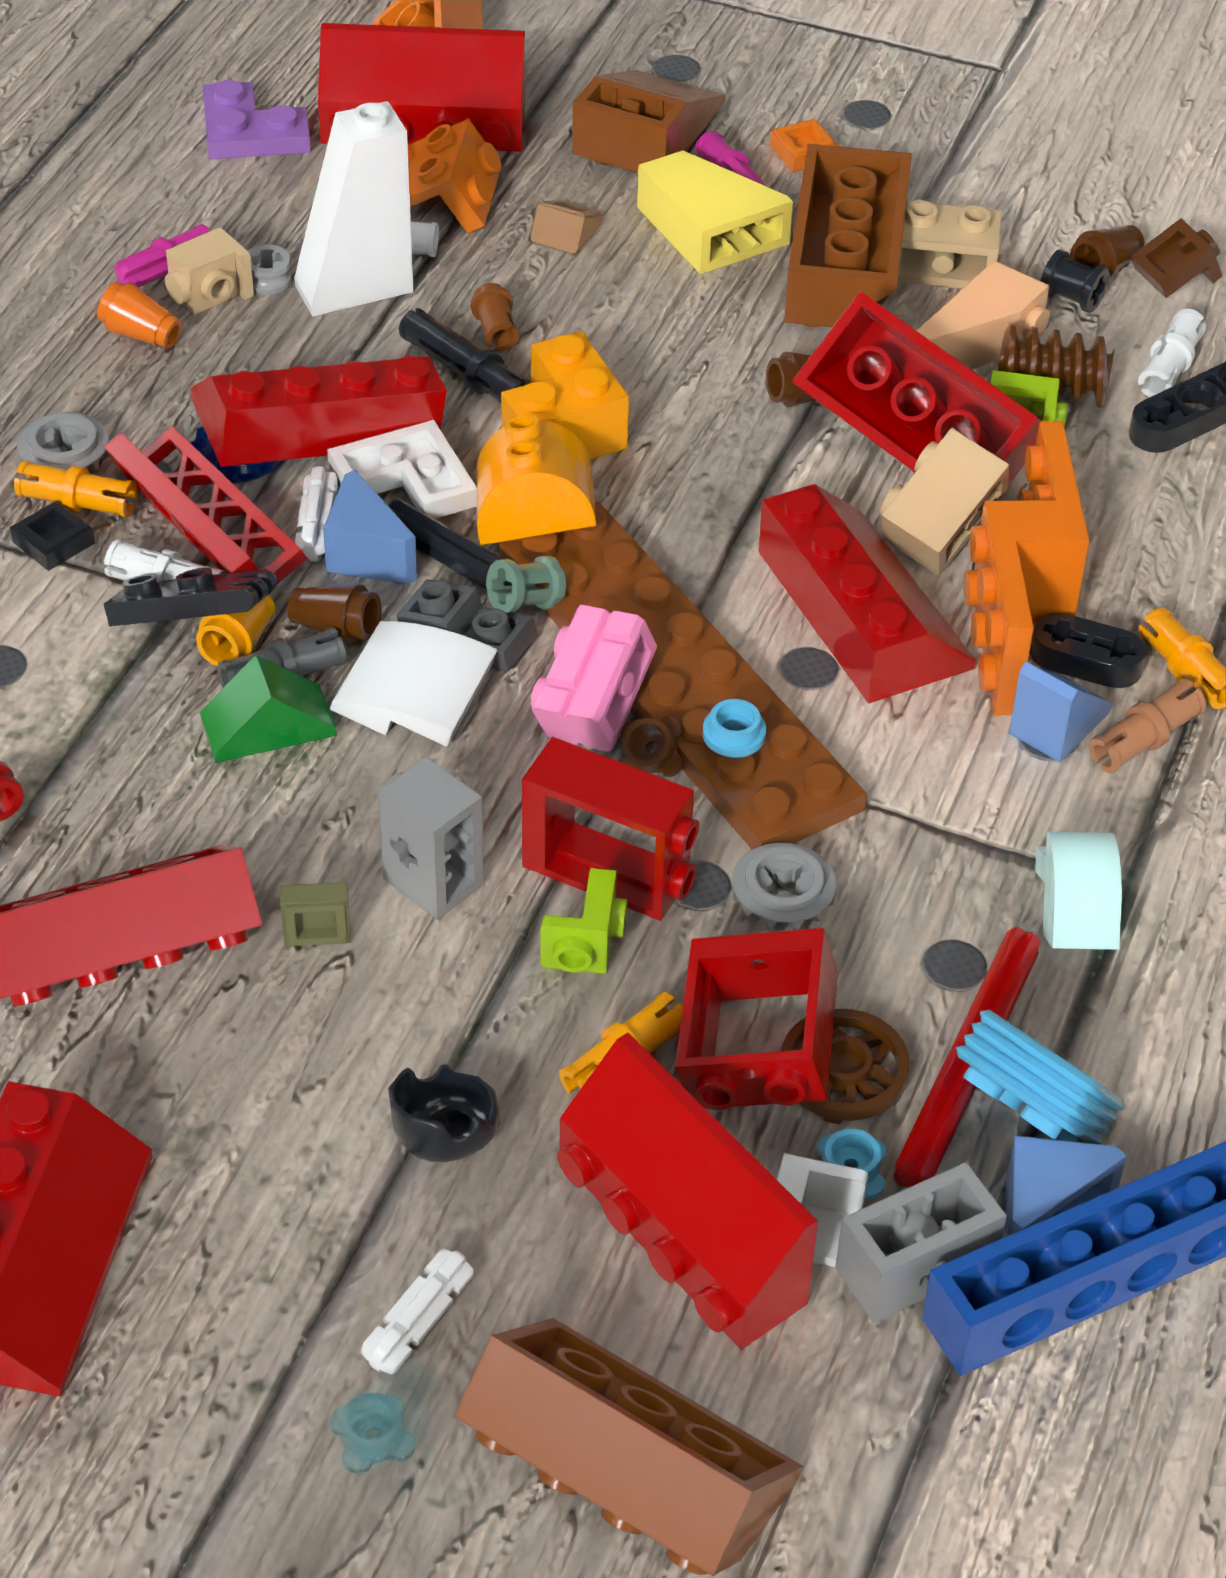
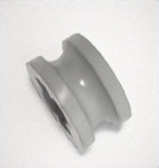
[248,244,292,295]

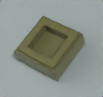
[280,882,351,946]

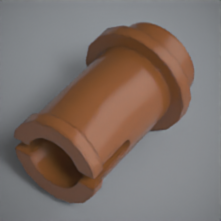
[470,283,520,351]

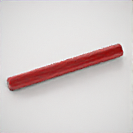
[893,927,1041,1188]

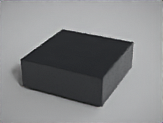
[10,500,95,571]

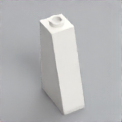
[294,101,413,317]

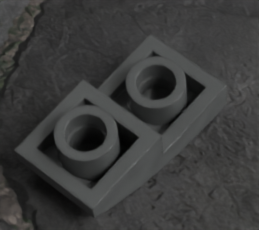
[396,579,538,672]

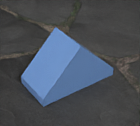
[323,470,417,584]
[1009,661,1114,762]
[1005,1136,1127,1237]

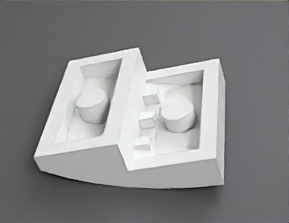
[330,621,498,747]

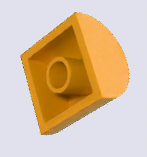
[477,414,596,545]

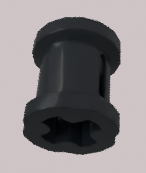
[1040,249,1110,313]

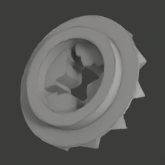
[17,412,109,472]
[732,843,837,930]

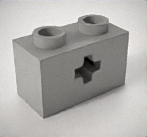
[378,756,484,920]
[835,1162,1007,1323]

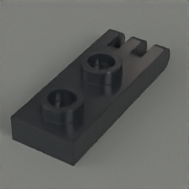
[103,567,277,627]

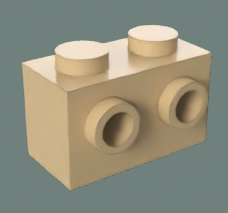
[897,200,1002,289]
[880,428,1009,576]

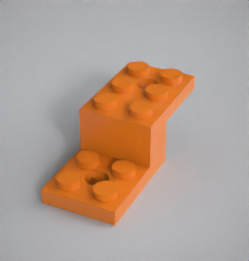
[963,421,1089,716]

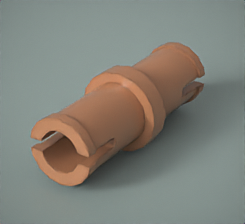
[1088,679,1206,774]

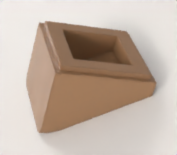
[530,200,604,254]

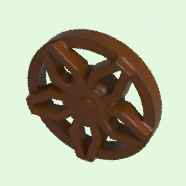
[781,1009,910,1124]

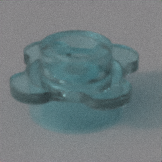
[330,1393,416,1474]

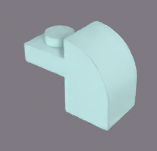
[1035,832,1122,950]

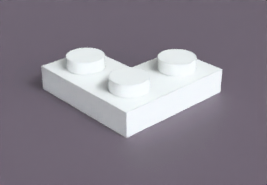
[327,420,477,519]

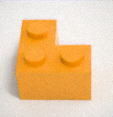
[501,331,629,460]

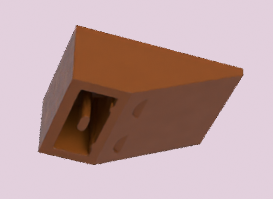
[572,70,726,173]

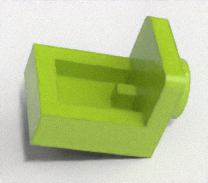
[990,370,1068,426]
[540,868,628,974]

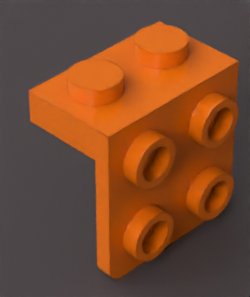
[408,119,502,234]

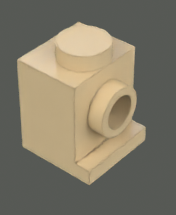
[165,227,254,315]

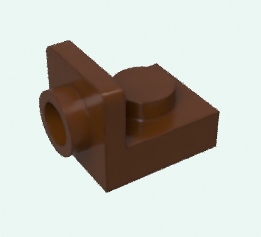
[1130,218,1222,298]

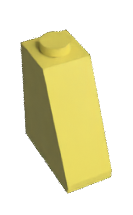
[637,150,793,275]

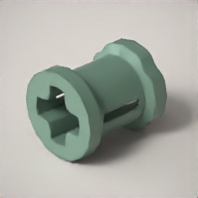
[486,555,566,613]

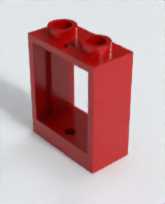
[522,737,699,921]
[675,928,838,1110]

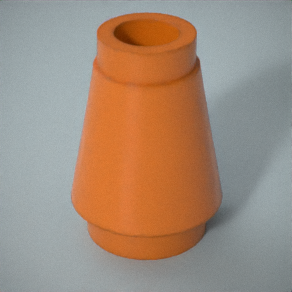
[97,281,183,349]

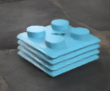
[956,1010,1125,1145]

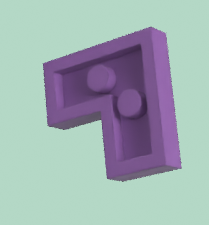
[202,80,310,160]

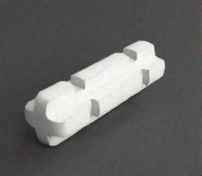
[295,466,339,562]
[361,1249,474,1374]

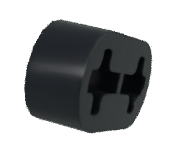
[1030,613,1147,688]

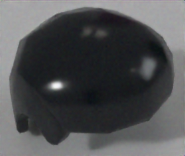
[388,1064,500,1162]

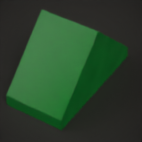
[200,655,337,763]

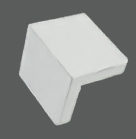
[777,1153,868,1267]

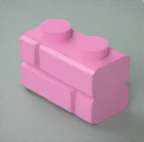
[531,605,657,752]

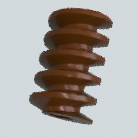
[998,323,1115,408]

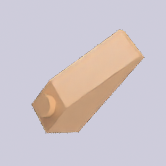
[916,261,1050,369]

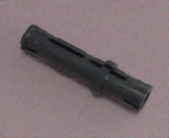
[399,308,533,403]

